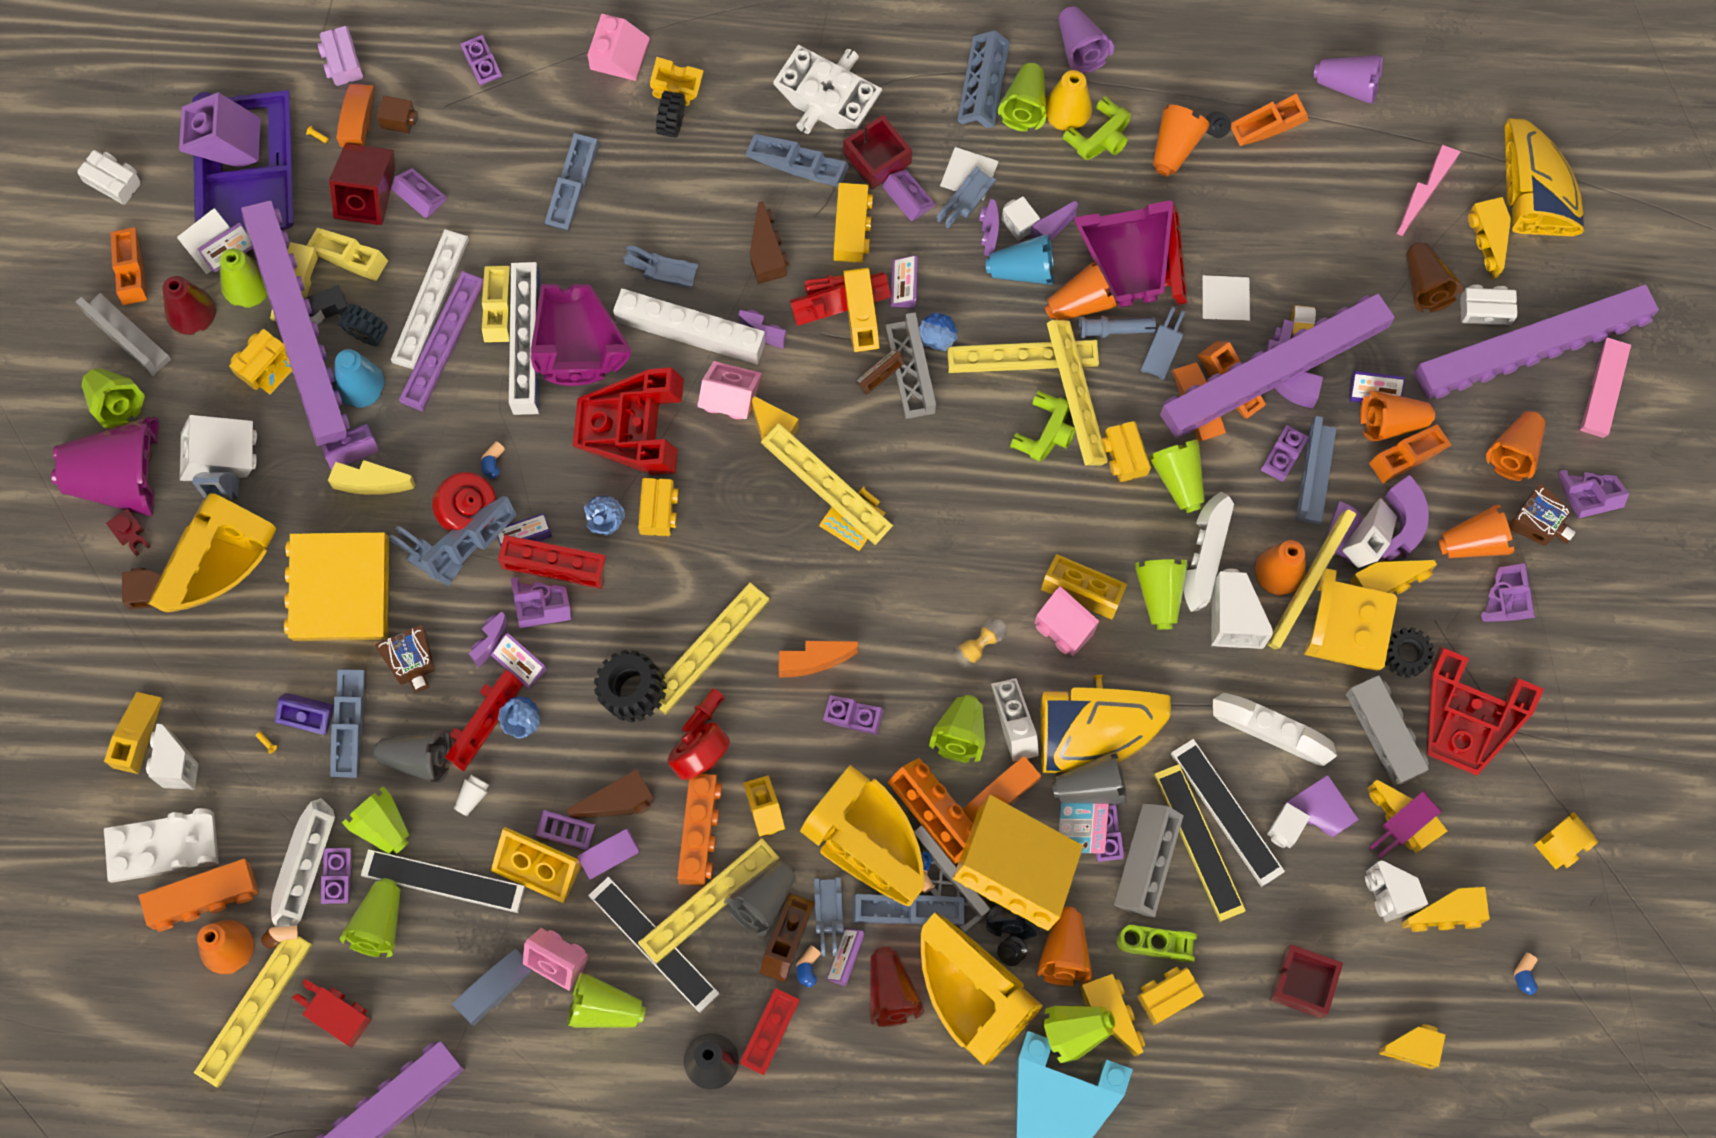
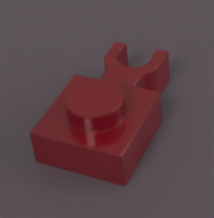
[106,508,151,557]

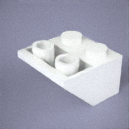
[146,724,199,790]
[1365,861,1428,922]

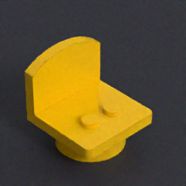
[1304,568,1397,671]

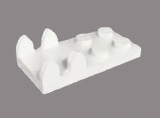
[104,808,219,883]

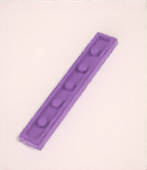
[399,271,484,411]

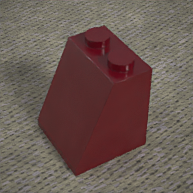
[329,143,395,225]

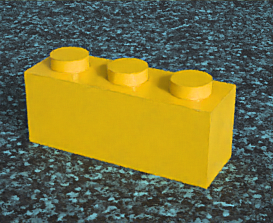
[834,183,873,263]

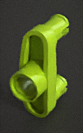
[1063,96,1131,160]
[1010,390,1075,462]

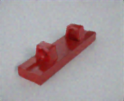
[1165,203,1188,305]
[789,271,891,326]
[445,670,523,772]

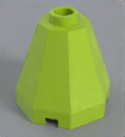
[81,368,145,429]
[929,695,985,763]
[342,786,410,854]
[1044,1005,1115,1063]

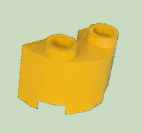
[650,57,704,106]
[1534,812,1599,869]

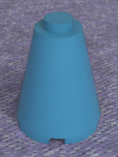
[986,234,1054,285]
[333,349,385,408]

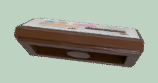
[856,350,905,395]

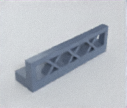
[957,30,1010,128]
[1295,416,1336,525]

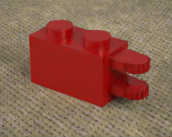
[292,978,371,1048]

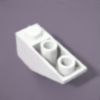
[1341,498,1397,568]
[991,678,1038,762]

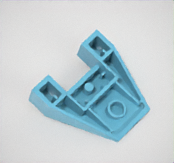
[1016,1031,1133,1138]

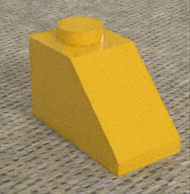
[752,396,799,440]
[743,775,785,837]
[1379,1024,1446,1069]

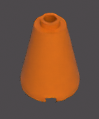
[1153,104,1210,177]
[1044,261,1117,320]
[1360,391,1435,441]
[1486,411,1546,481]
[1438,504,1514,558]
[1255,540,1307,596]
[1037,907,1092,986]
[197,919,255,974]

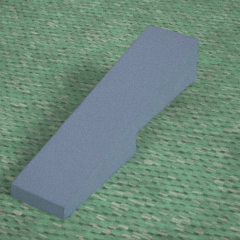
[544,133,600,231]
[852,894,964,925]

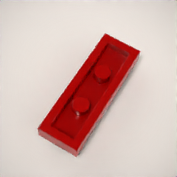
[739,988,800,1076]

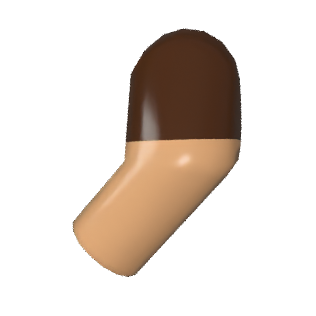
[261,925,298,949]

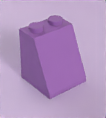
[179,92,261,168]

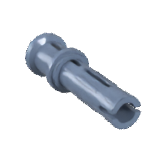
[1078,315,1156,339]

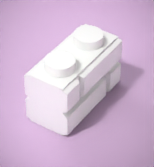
[78,150,141,205]
[1460,285,1517,325]

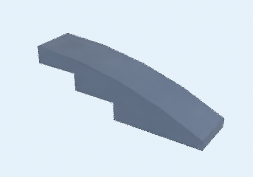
[746,134,849,187]
[420,496,517,580]
[330,669,366,778]

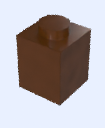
[377,95,418,134]

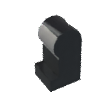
[305,285,348,324]

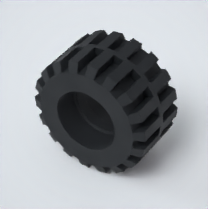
[594,650,667,722]

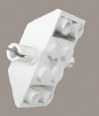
[773,45,882,134]

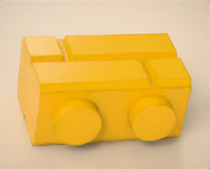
[229,329,287,391]
[1102,421,1151,482]
[638,478,679,536]
[1137,966,1204,1025]

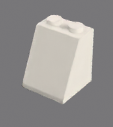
[180,415,257,481]
[1211,569,1273,649]

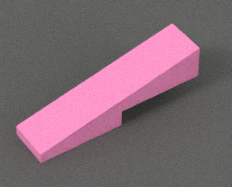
[1397,145,1461,236]
[1579,337,1631,438]

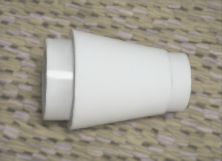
[454,775,489,816]

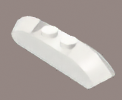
[1183,492,1234,612]
[1213,693,1337,766]
[271,798,335,927]

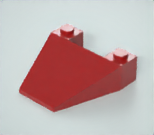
[573,367,684,475]
[1427,646,1544,775]

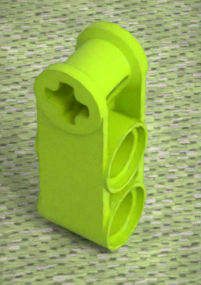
[1116,925,1197,963]

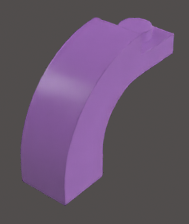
[1264,319,1323,409]
[1377,475,1429,562]

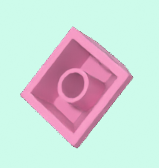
[588,14,650,81]
[698,361,762,419]
[1034,587,1099,657]
[523,928,588,991]

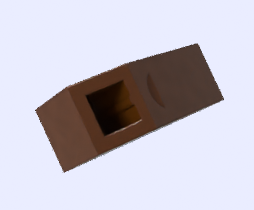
[750,201,789,284]

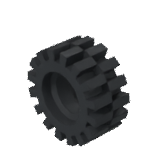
[656,90,685,138]
[1385,627,1434,678]

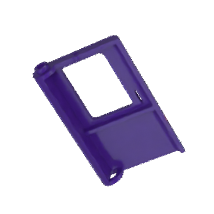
[192,90,294,232]

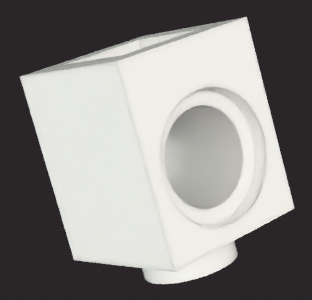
[1001,197,1040,242]
[1267,803,1310,848]

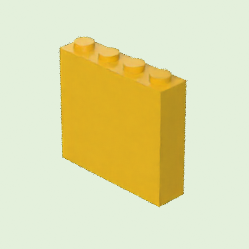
[284,533,389,641]
[953,795,1083,931]

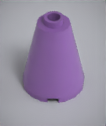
[1058,6,1114,73]
[1314,55,1383,104]

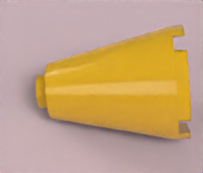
[1046,70,1093,131]

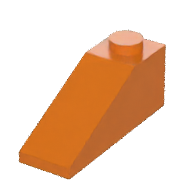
[1197,341,1266,419]

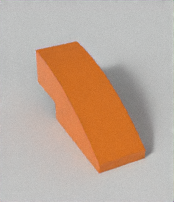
[336,84,375,147]
[1231,93,1309,146]
[110,227,147,305]
[1172,362,1226,441]
[1369,424,1452,484]
[779,641,858,678]
[963,756,1041,823]

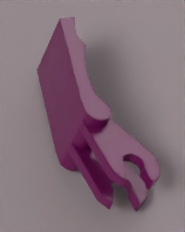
[1369,790,1443,859]

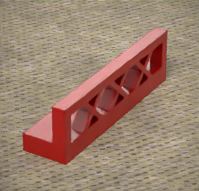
[498,535,607,589]

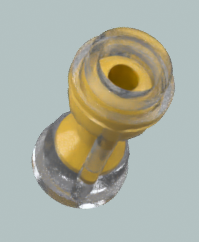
[953,617,1007,669]

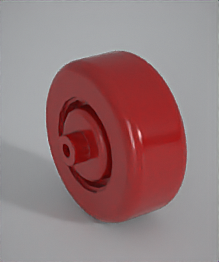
[432,472,497,532]
[667,722,730,780]

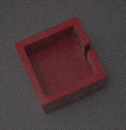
[843,115,912,190]
[1269,944,1343,1019]

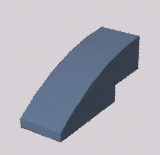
[192,472,240,500]
[452,949,533,1026]

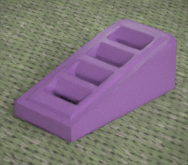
[1030,201,1078,241]
[534,810,595,850]

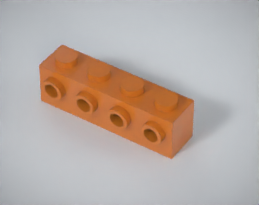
[888,758,973,865]
[677,774,722,887]
[138,858,259,932]

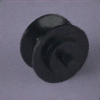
[1206,112,1231,138]
[997,936,1027,966]

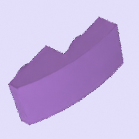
[460,35,502,86]
[979,199,999,257]
[739,310,786,349]
[1261,425,1309,482]
[468,612,508,667]
[823,695,884,735]
[1095,804,1124,862]
[577,828,641,880]
[321,848,353,904]

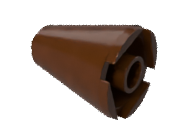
[1406,242,1463,312]

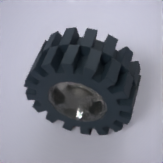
[338,304,388,346]

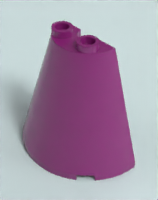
[1074,200,1173,307]
[530,284,631,386]
[51,416,159,516]

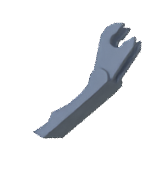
[936,166,996,228]
[623,245,698,288]
[1141,306,1186,381]
[389,526,464,586]
[814,877,843,957]

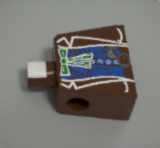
[1509,483,1576,546]
[375,624,435,692]

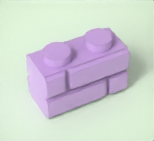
[317,26,363,86]

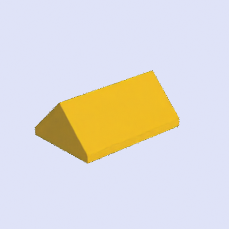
[1041,554,1127,620]
[491,827,582,903]

